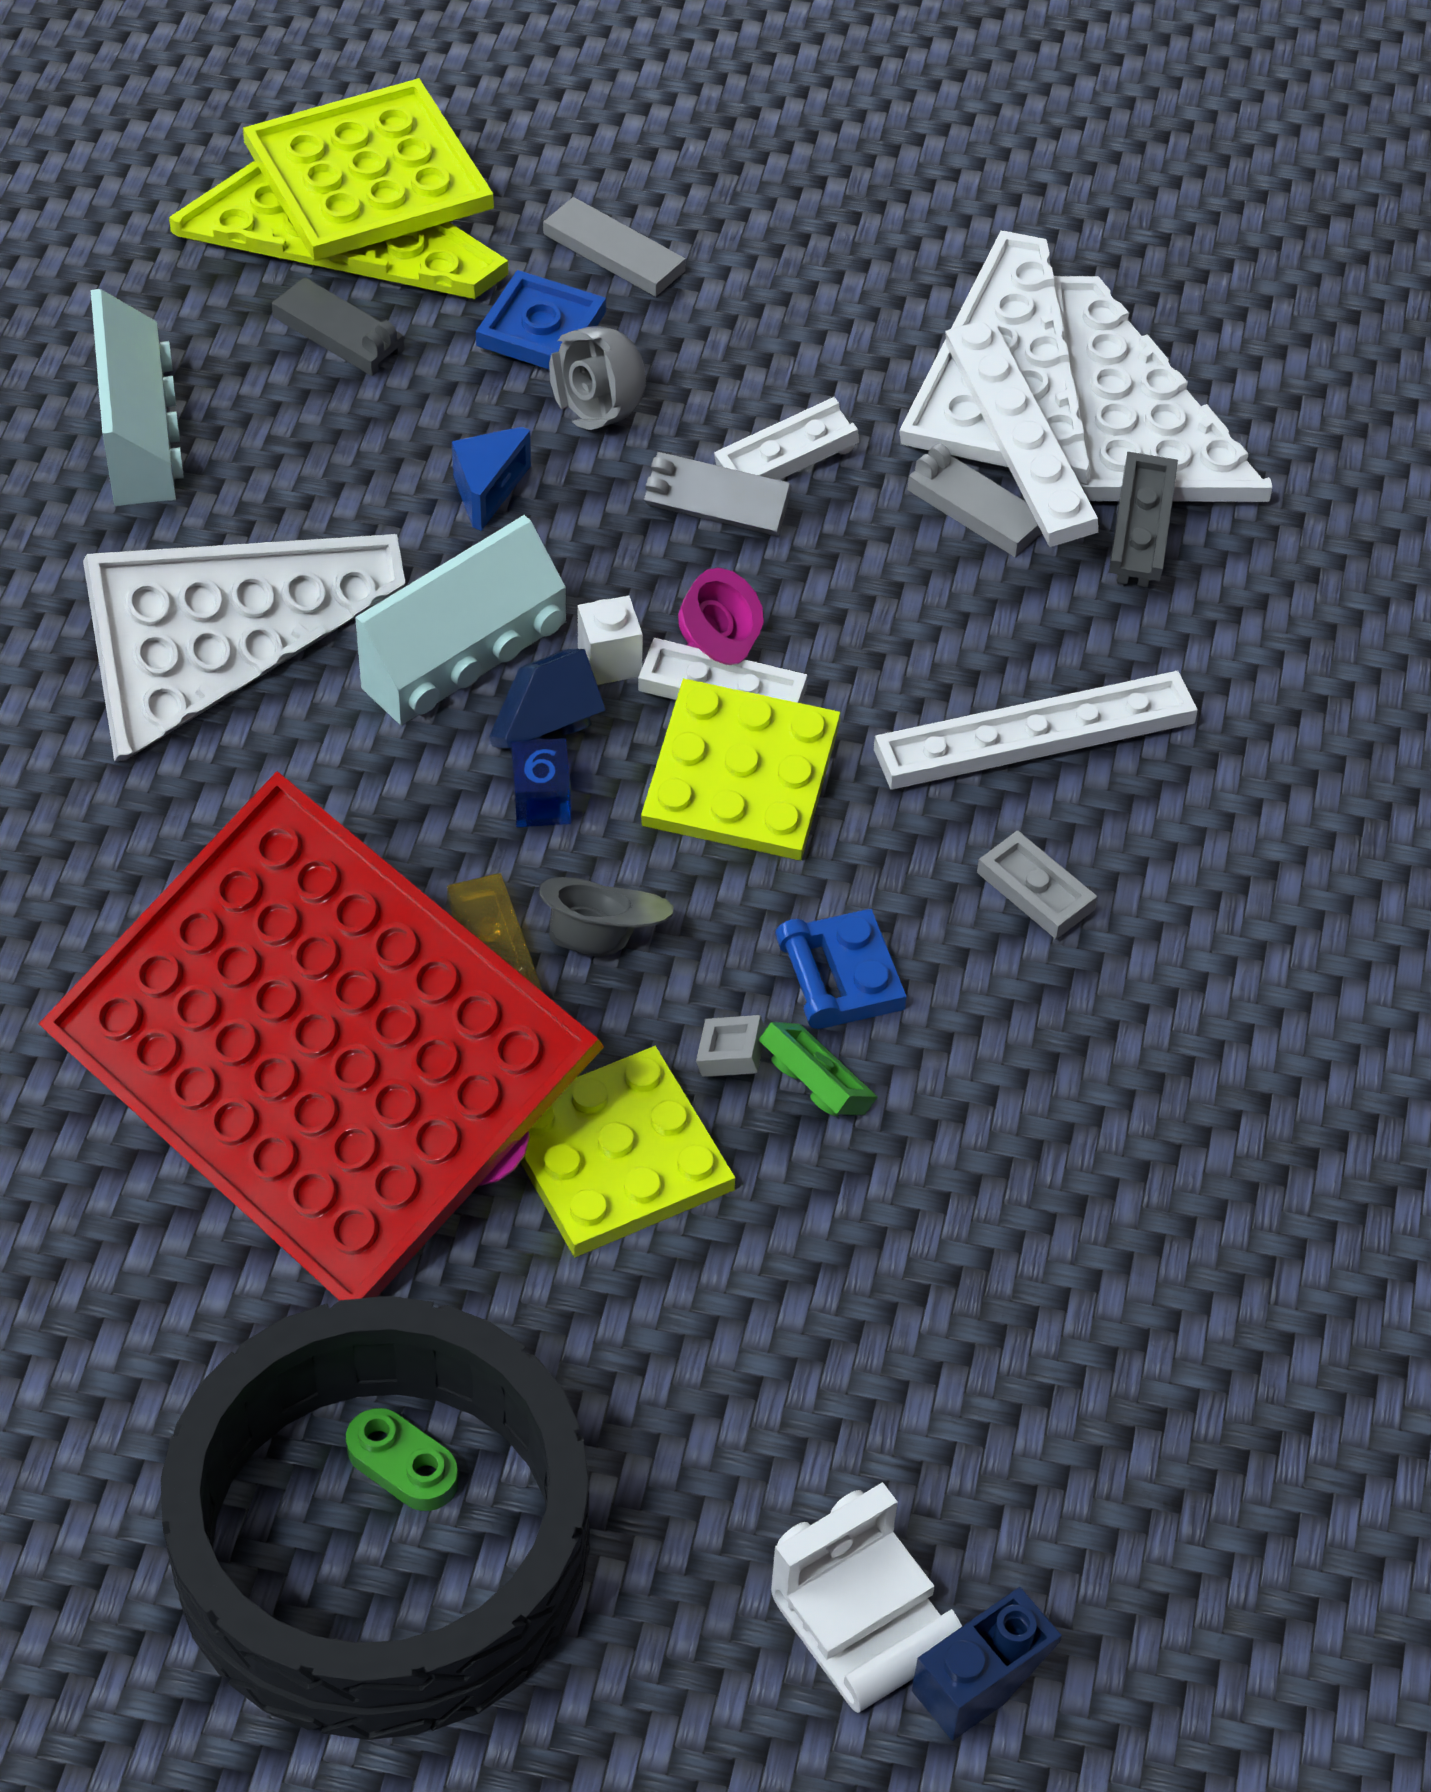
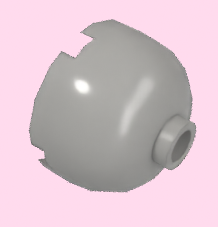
[549,326,646,430]

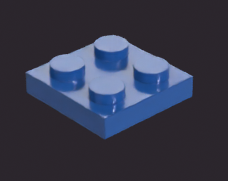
[476,270,606,370]

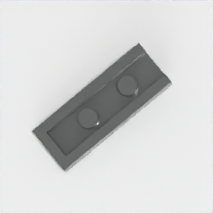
[272,277,405,376]
[1108,451,1178,588]

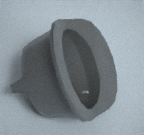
[539,877,673,957]

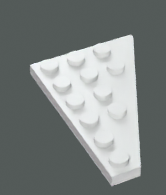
[899,231,1090,484]
[1054,276,1272,502]
[83,534,405,761]

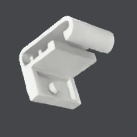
[771,1482,962,1713]

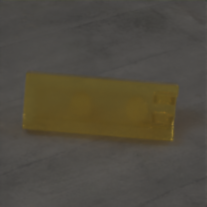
[447,873,543,992]

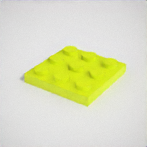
[641,678,840,861]
[520,1045,735,1258]

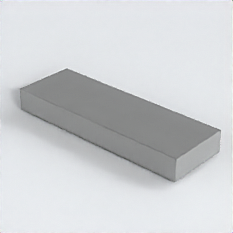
[543,197,686,297]

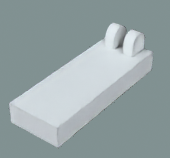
[714,397,859,480]

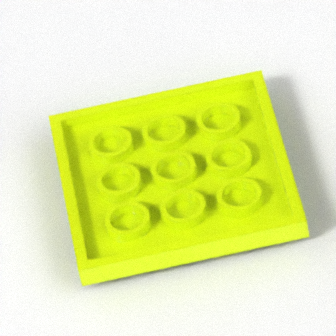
[243,78,494,261]

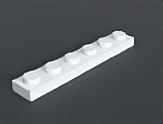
[945,317,1098,547]
[874,671,1198,790]

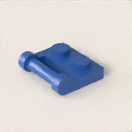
[775,909,907,1029]

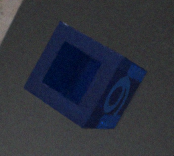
[511,738,571,827]

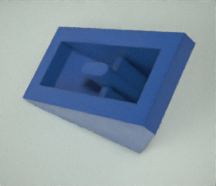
[452,427,531,531]

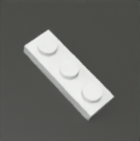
[638,638,807,703]

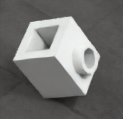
[578,596,643,685]

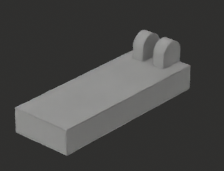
[907,443,1042,557]
[644,452,792,537]

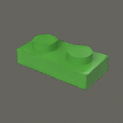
[759,1022,878,1116]

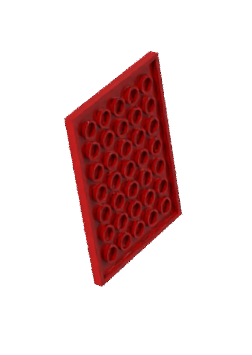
[38,771,604,1301]

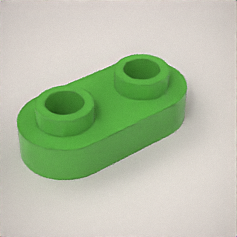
[346,1408,458,1511]

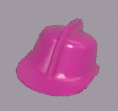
[678,568,764,665]

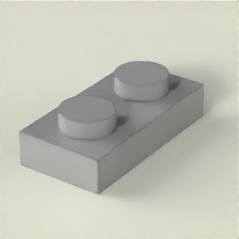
[977,830,1098,939]

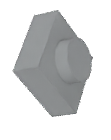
[696,1015,766,1077]

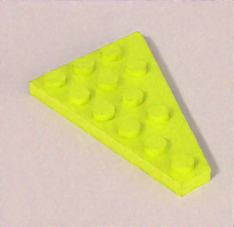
[169,161,508,299]

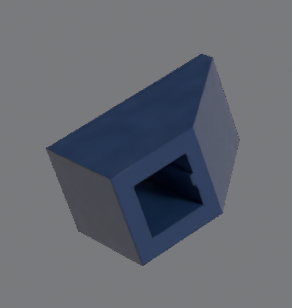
[489,649,606,754]
[912,1587,1062,1741]

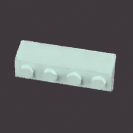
[91,289,184,506]
[355,515,566,725]

